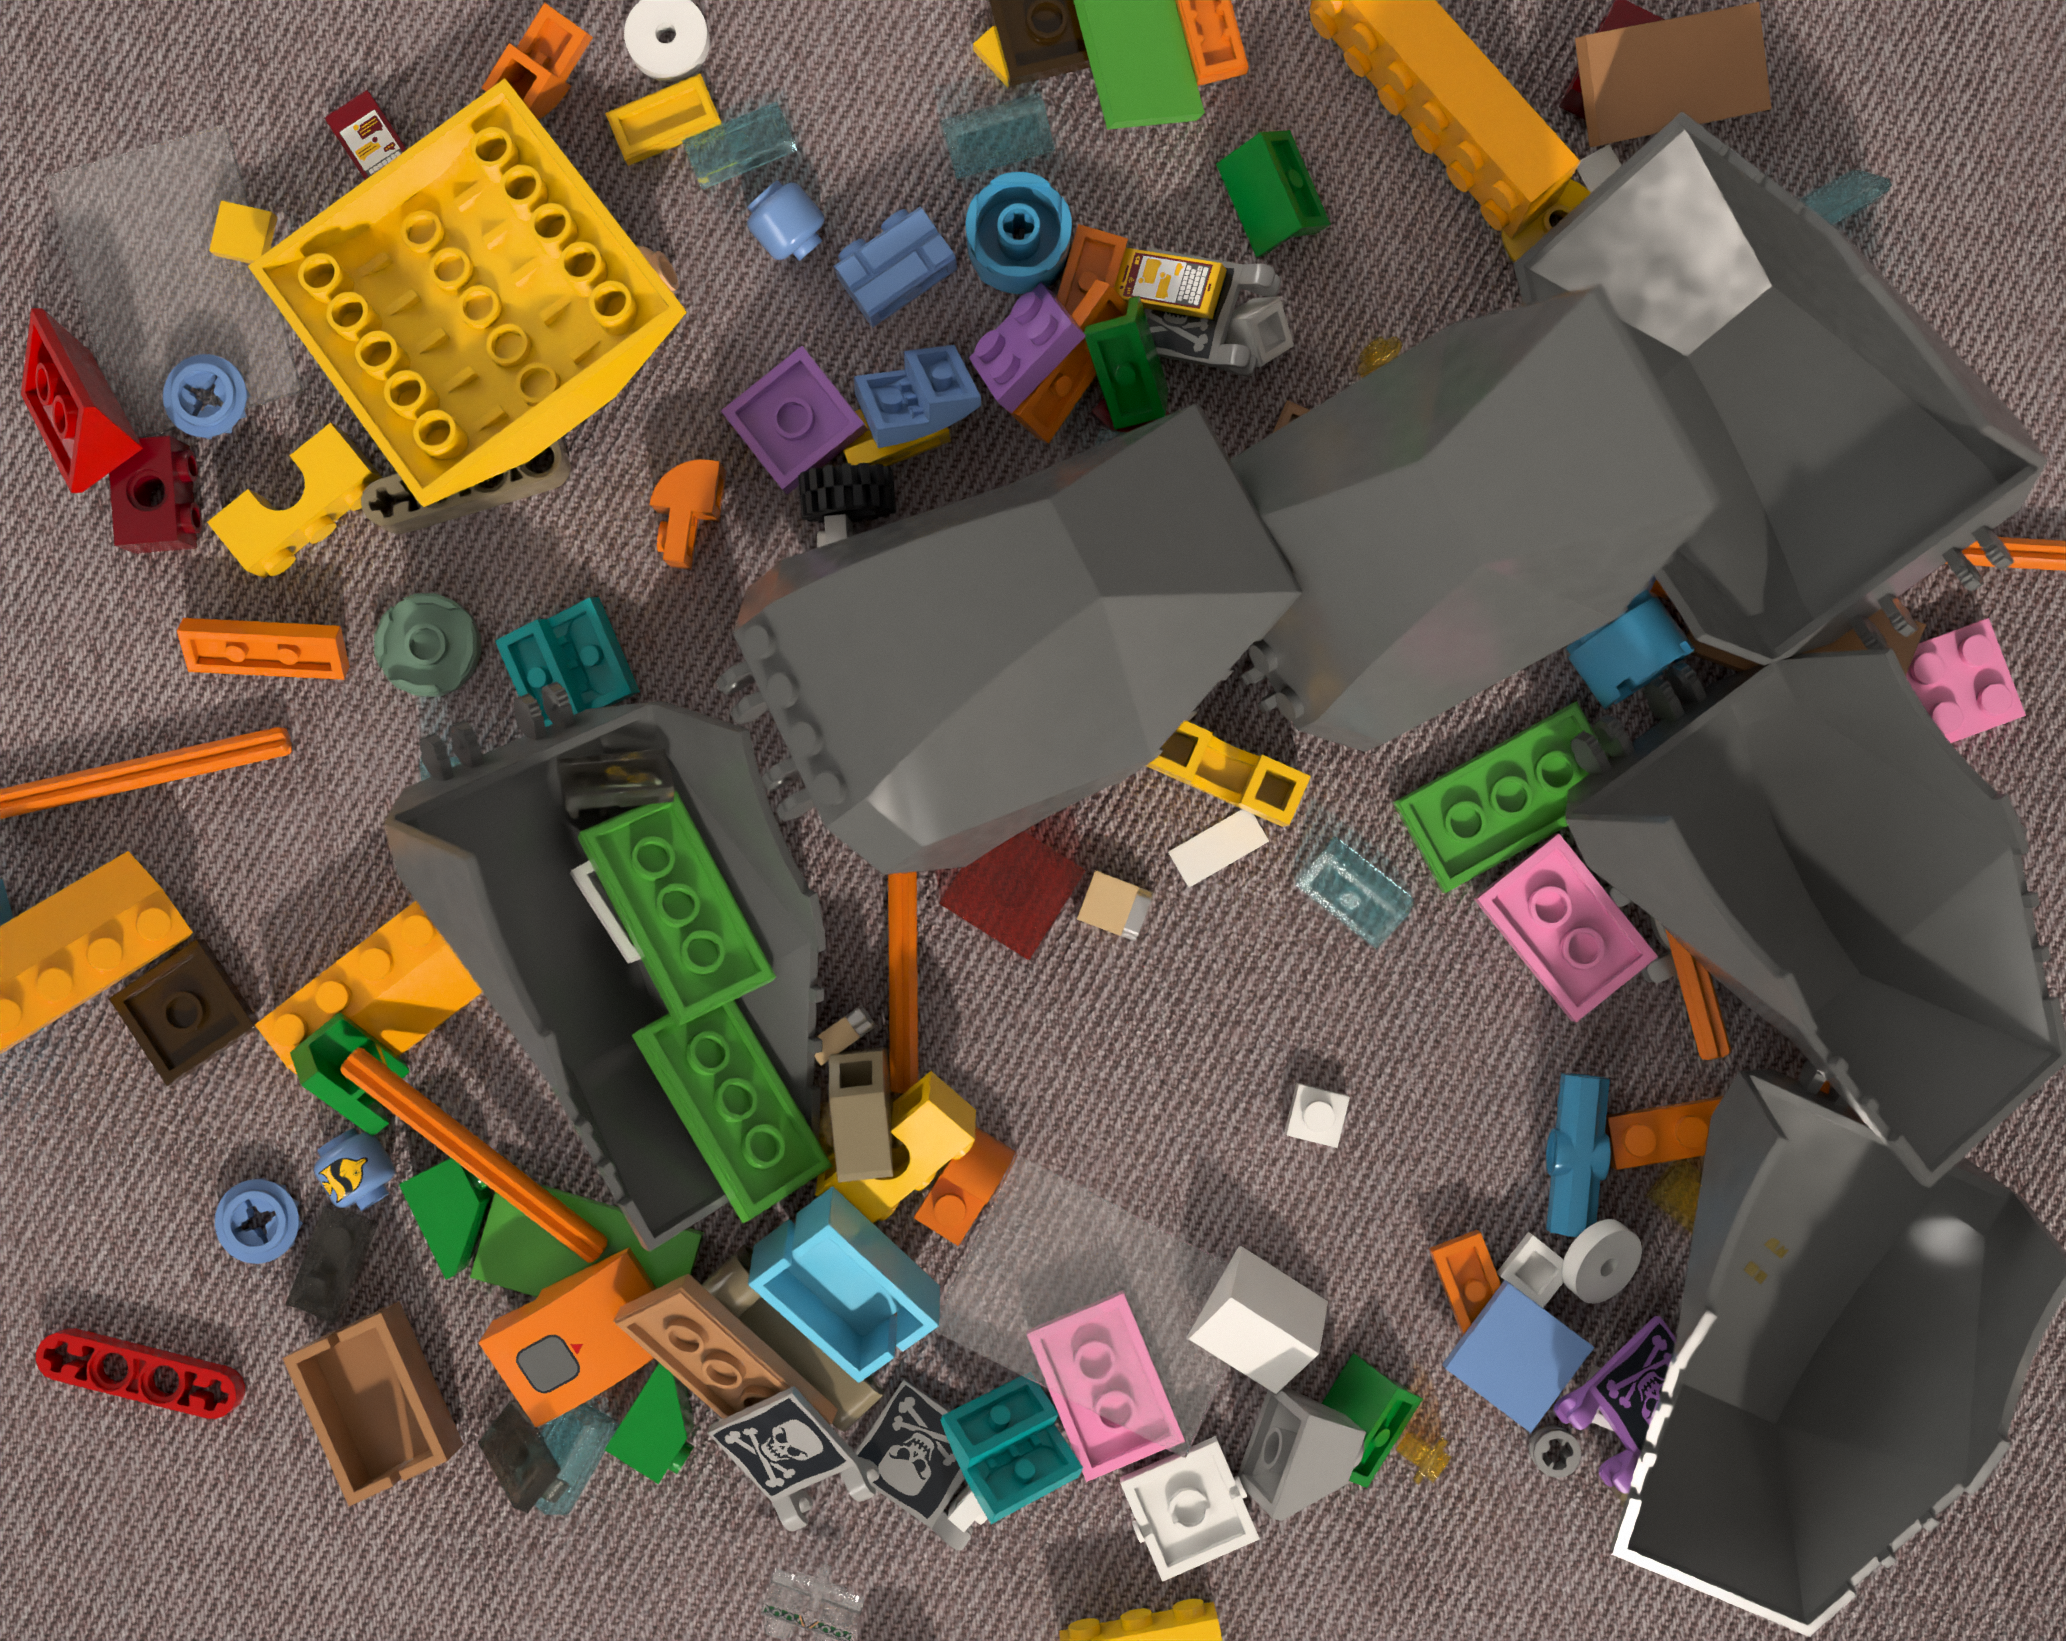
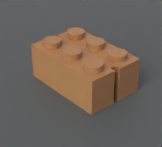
[282,1301,464,1506]

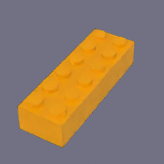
[1309,0,1581,240]

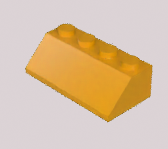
[0,851,193,1054]
[255,901,483,1074]

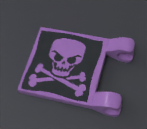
[1554,1316,1676,1494]

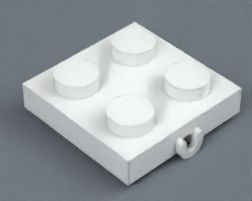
[1120,1436,1260,1582]

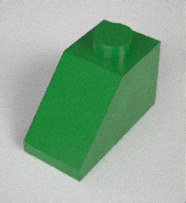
[399,1158,492,1280]
[604,1363,695,1484]

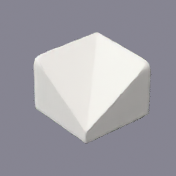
[1225,297,1294,367]

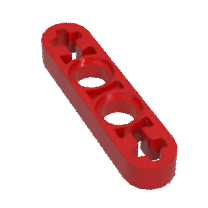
[35,1328,245,1419]

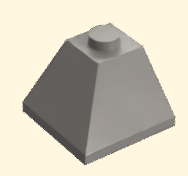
[1237,1386,1366,1521]

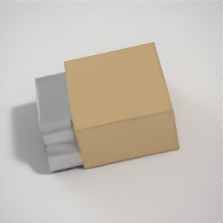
[1076,870,1153,941]
[815,1005,876,1066]

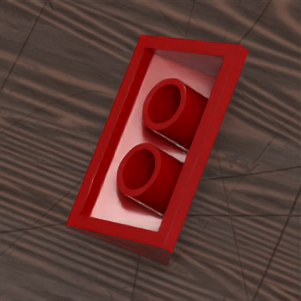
[21,308,143,493]

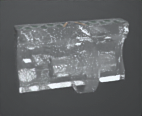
[760,1562,865,1641]

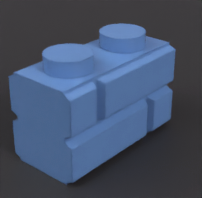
[834,207,957,328]

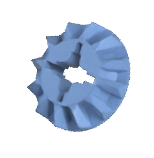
[163,354,251,440]
[215,1178,303,1264]

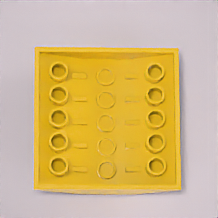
[248,78,687,507]

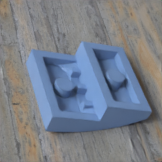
[854,345,981,448]

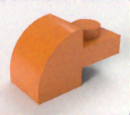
[481,2,593,120]
[649,459,727,570]
[914,1126,1015,1246]

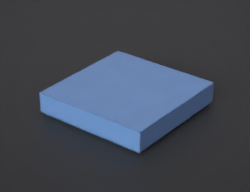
[1442,1280,1594,1433]

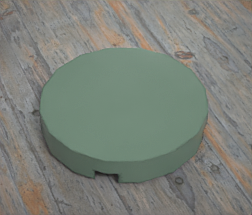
[374,593,481,697]

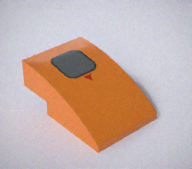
[478,1247,656,1427]

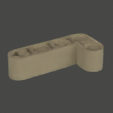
[361,436,571,534]
[702,1244,884,1432]

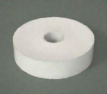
[624,0,710,82]
[1561,1219,1642,1304]

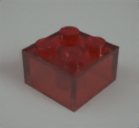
[939,831,1086,960]

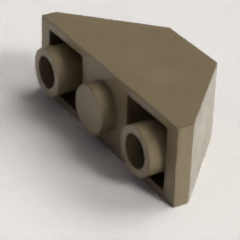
[829,1046,893,1182]

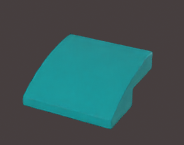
[495,597,640,727]
[940,1371,1083,1524]

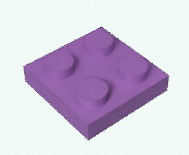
[969,282,1086,413]
[721,346,868,495]

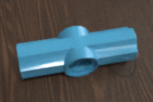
[1546,1073,1611,1237]

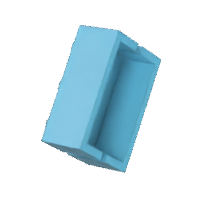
[748,1186,940,1383]

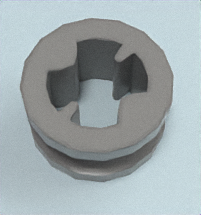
[1528,1424,1581,1478]

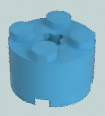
[966,172,1072,294]
[1566,589,1695,710]

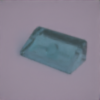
[940,93,1055,179]
[682,101,797,190]
[1799,170,1892,226]
[1295,836,1414,949]
[512,1402,620,1515]

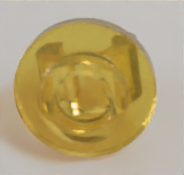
[1357,336,1403,378]
[1396,1431,1452,1485]

